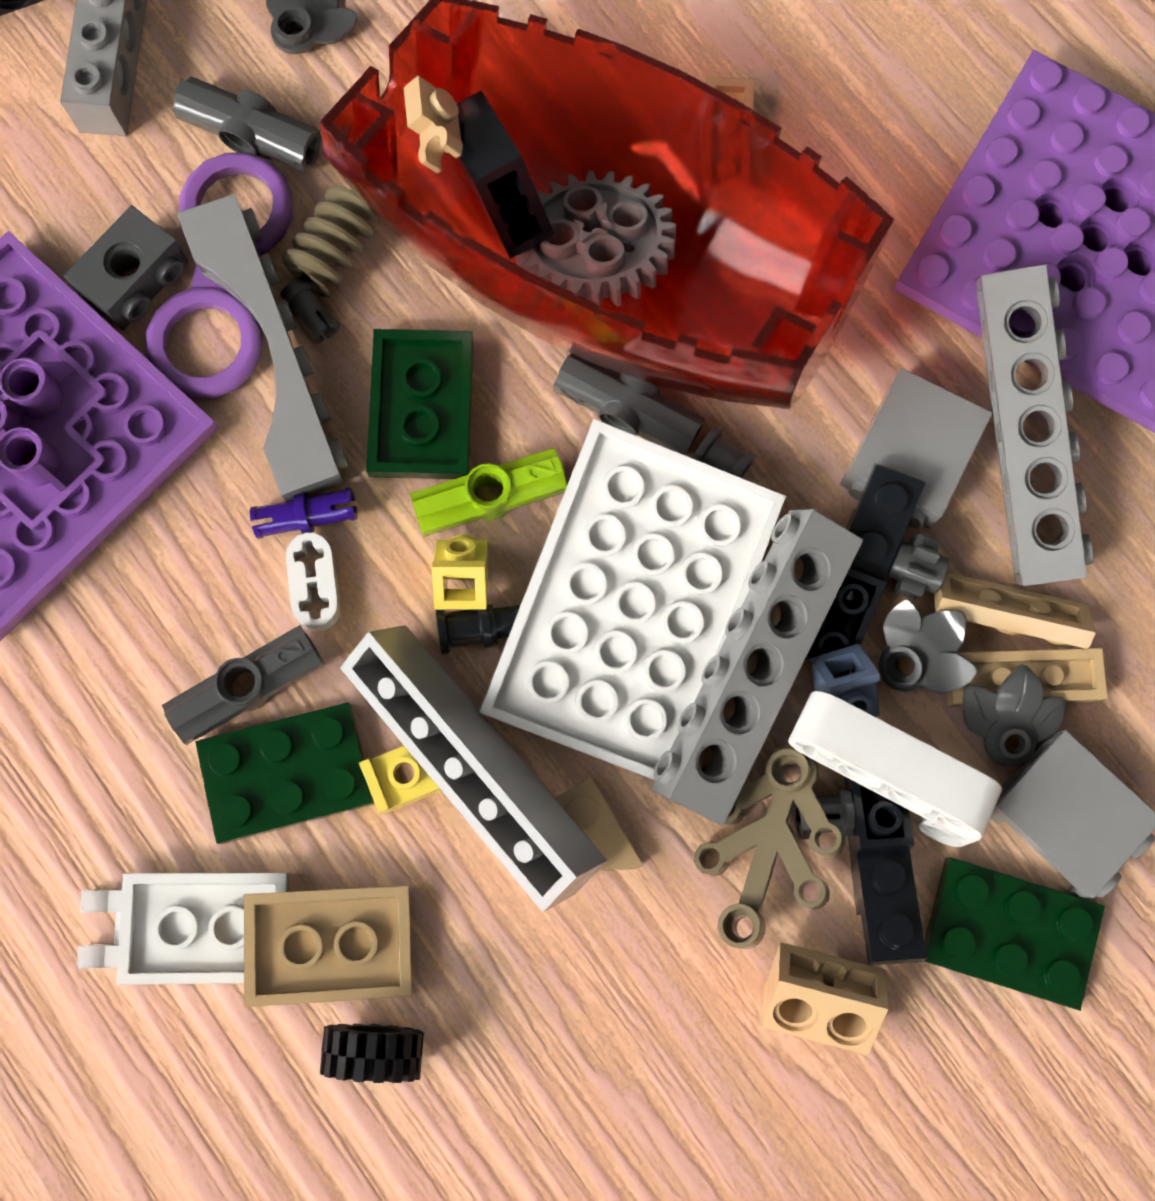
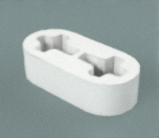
[286,533,341,632]

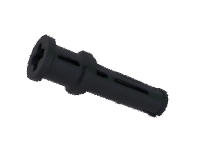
[436,604,520,654]

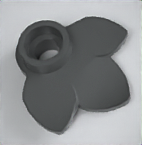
[266,0,358,54]
[879,600,978,694]
[962,664,1065,767]

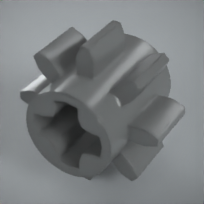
[887,533,949,600]

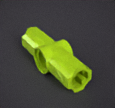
[409,448,567,537]

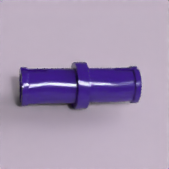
[250,488,358,539]

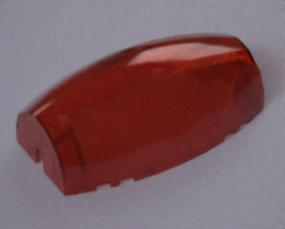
[320,0,894,410]

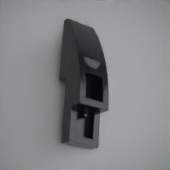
[805,463,925,676]
[845,777,927,965]

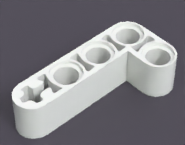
[788,691,1002,847]

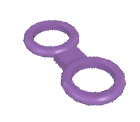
[145,152,293,399]

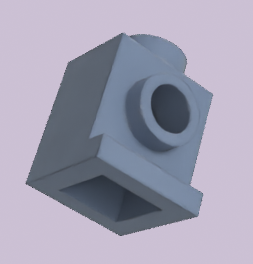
[810,644,880,717]

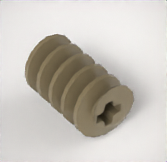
[282,185,385,298]

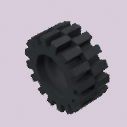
[319,1023,424,1083]

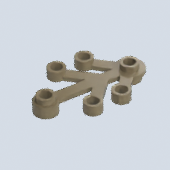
[694,746,846,949]

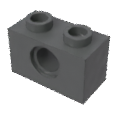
[63,205,188,331]

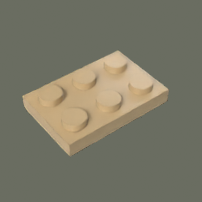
[244,885,412,1008]

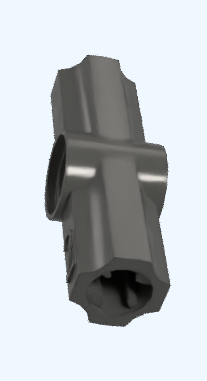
[172,76,322,172]
[553,350,705,456]
[162,625,324,745]

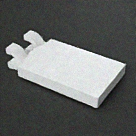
[77,873,289,985]

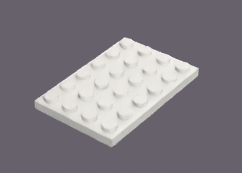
[479,419,786,780]

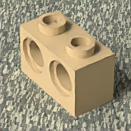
[761,942,888,1055]

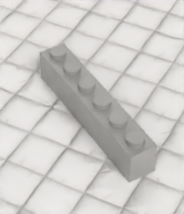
[340,625,608,912]

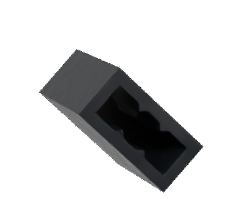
[457,90,555,259]

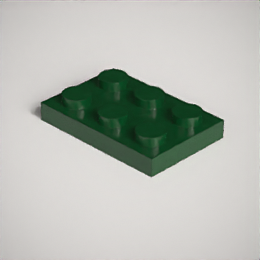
[366,329,474,479]
[195,702,374,844]
[924,857,1105,1011]

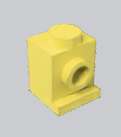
[431,534,489,610]
[359,746,441,815]

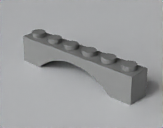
[177,194,348,501]

